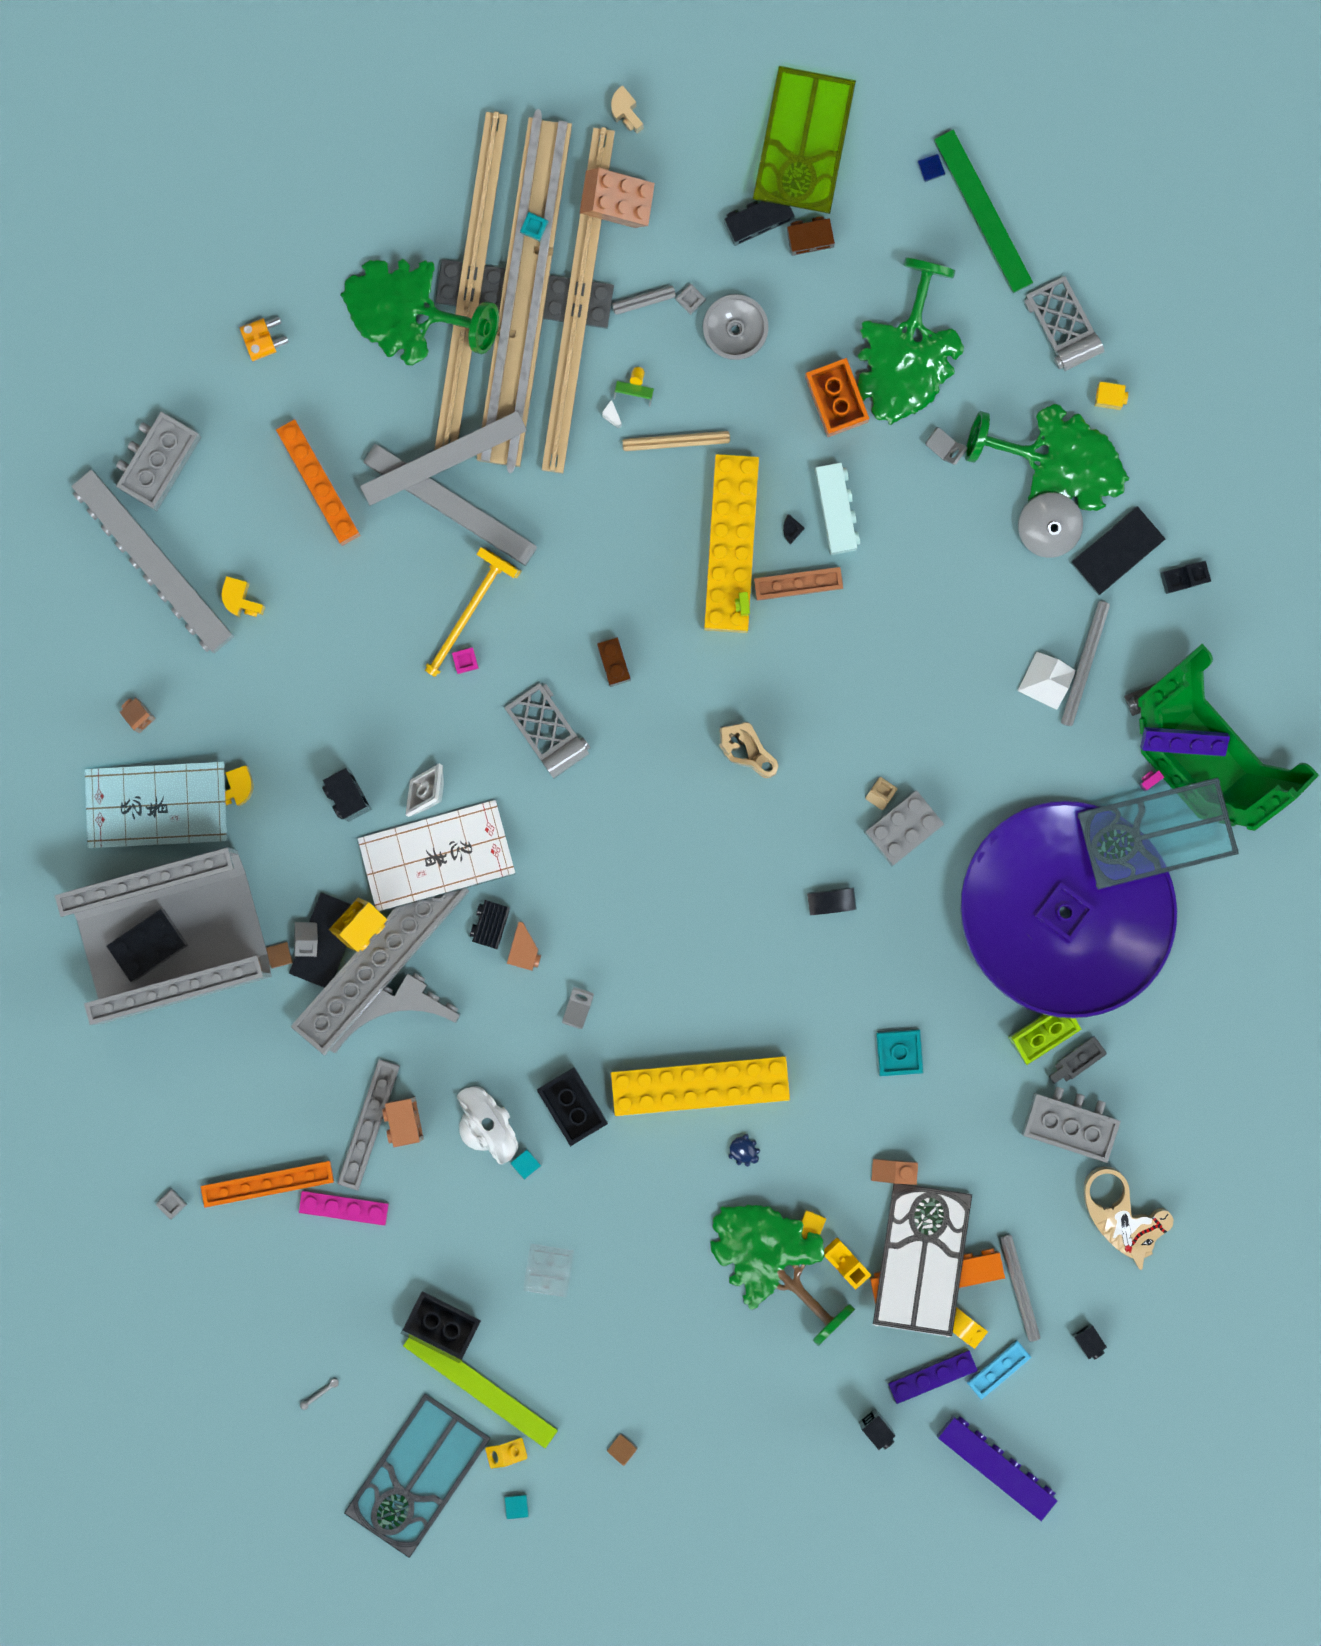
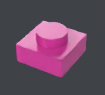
[452,647,479,674]
[1139,770,1164,791]

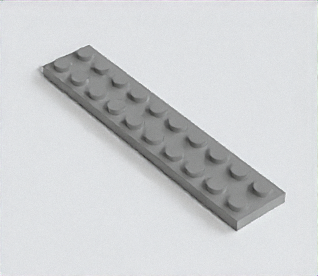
[291,887,469,1056]

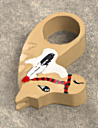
[1083,1166,1174,1270]

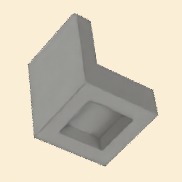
[294,922,318,957]

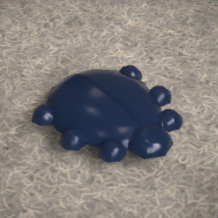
[728,1134,760,1167]

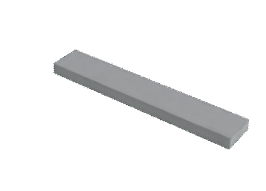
[337,1059,400,1191]

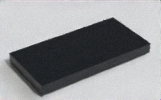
[1071,506,1165,596]
[289,892,352,988]

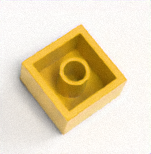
[329,897,387,952]

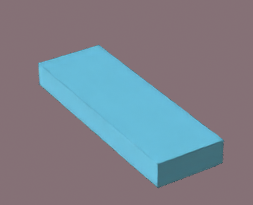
[967,1340,1032,1400]

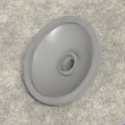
[703,294,768,360]
[1018,492,1083,558]

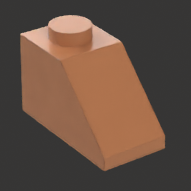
[119,698,156,733]
[507,922,541,971]
[871,1159,918,1185]

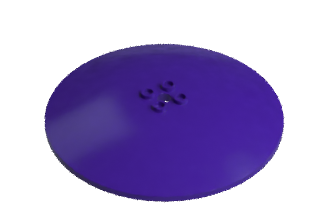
[960,801,1177,1018]

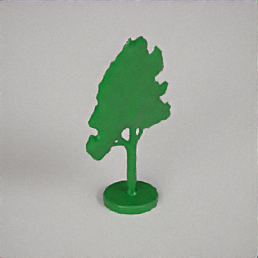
[857,257,964,425]
[340,259,499,366]
[965,404,1129,511]

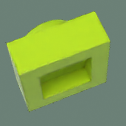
[735,592,750,617]

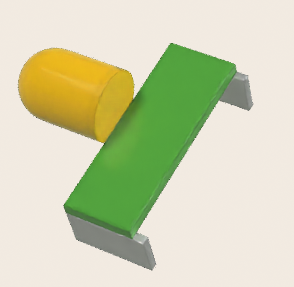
[613,367,654,407]

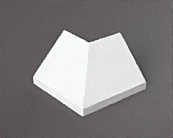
[1018,652,1076,710]
[405,763,444,817]

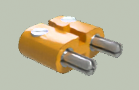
[239,317,289,362]

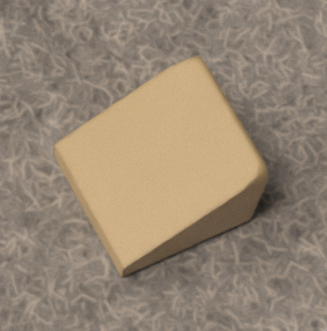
[866,777,898,810]

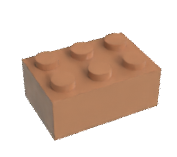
[580,168,655,228]
[382,1097,424,1147]

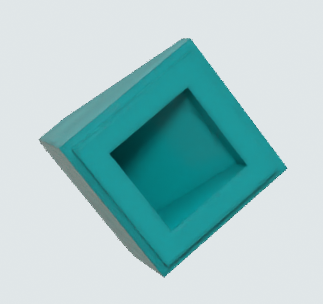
[510,1149,541,1180]

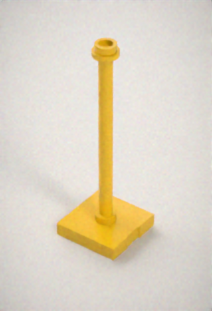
[425,547,522,677]

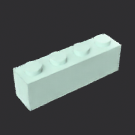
[815,463,860,555]

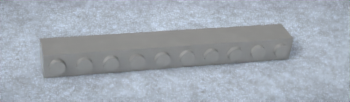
[71,470,234,654]

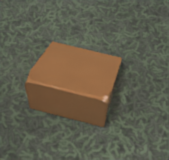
[266,942,293,969]
[607,1434,638,1466]

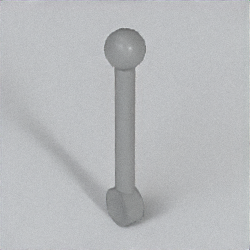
[300,1379,339,1410]

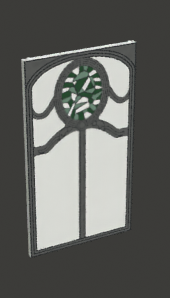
[873,1183,972,1337]

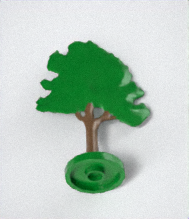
[710,1204,855,1346]

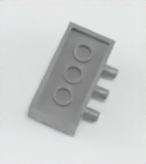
[116,412,201,511]
[1021,1087,1121,1163]

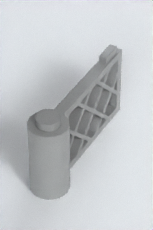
[1024,276,1104,371]
[504,683,590,778]

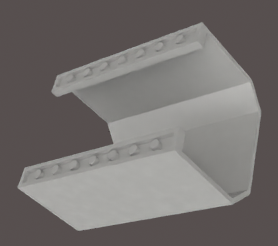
[55,847,272,1025]

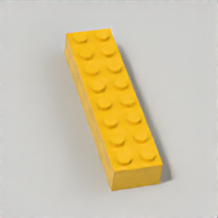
[704,454,759,633]
[611,1056,790,1116]

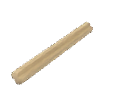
[623,431,730,451]

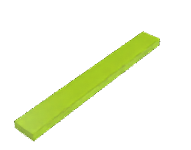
[403,1338,558,1449]

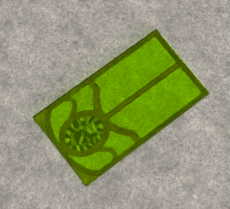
[753,66,856,214]

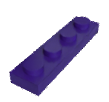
[1140,727,1230,756]
[888,1350,978,1404]

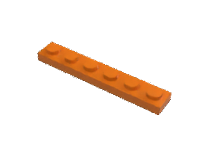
[200,1161,334,1208]

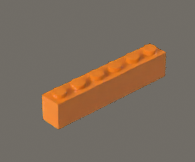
[276,419,361,546]
[870,1248,1005,1304]

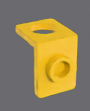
[485,1438,527,1469]

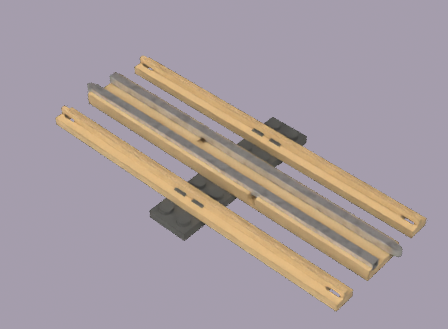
[434,109,615,474]

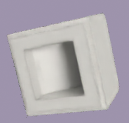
[602,400,622,428]

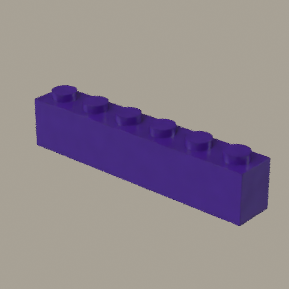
[937,1415,1058,1522]

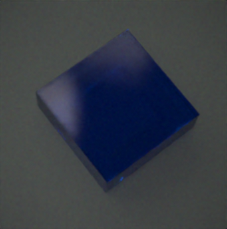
[917,154,945,182]

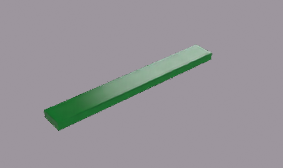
[934,129,1033,294]

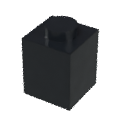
[1072,1323,1107,1360]

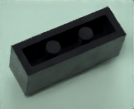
[724,192,794,246]
[858,1409,896,1450]

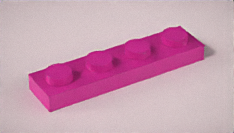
[299,1191,389,1226]

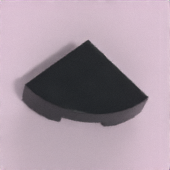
[783,514,805,545]

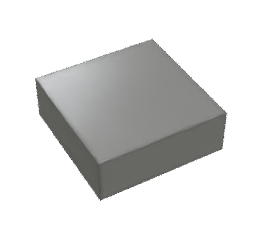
[675,284,706,315]
[155,1189,187,1220]

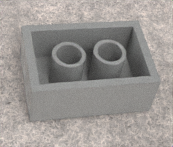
[864,790,944,866]

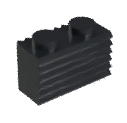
[470,900,511,950]

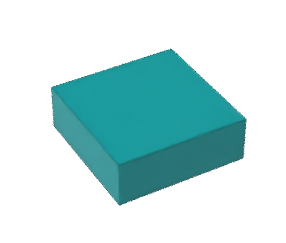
[520,212,549,242]
[505,1494,529,1519]

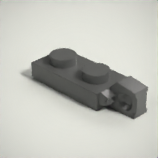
[1048,1036,1107,1084]

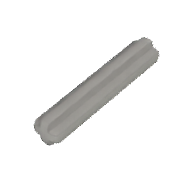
[612,286,676,315]

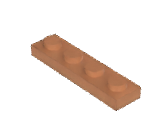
[754,567,843,601]

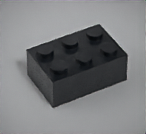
[322,768,372,822]
[106,909,188,982]
[537,1067,608,1147]
[400,1291,481,1363]

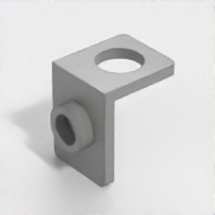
[925,427,967,465]
[562,987,594,1029]

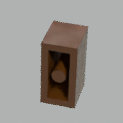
[787,216,835,256]
[597,637,631,687]

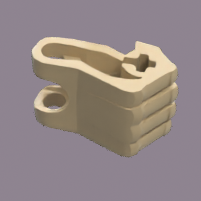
[719,722,778,778]

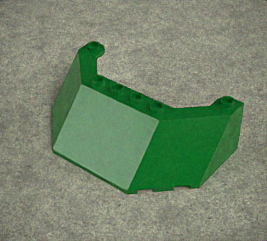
[1138,643,1319,831]

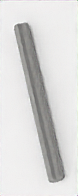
[1061,601,1110,726]

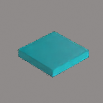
[876,1030,923,1077]

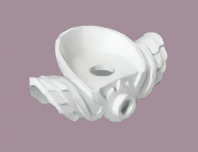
[457,1086,518,1164]

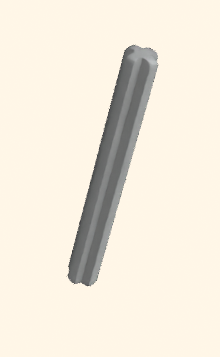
[1000,1235,1040,1342]

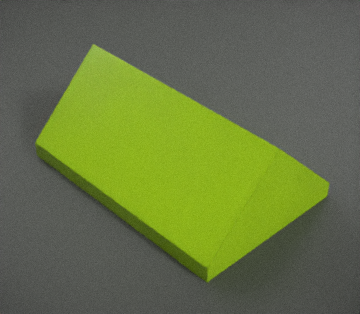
[1008,1014,1082,1065]

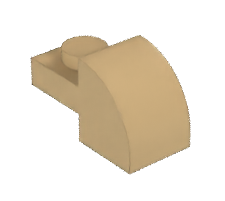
[611,85,644,134]

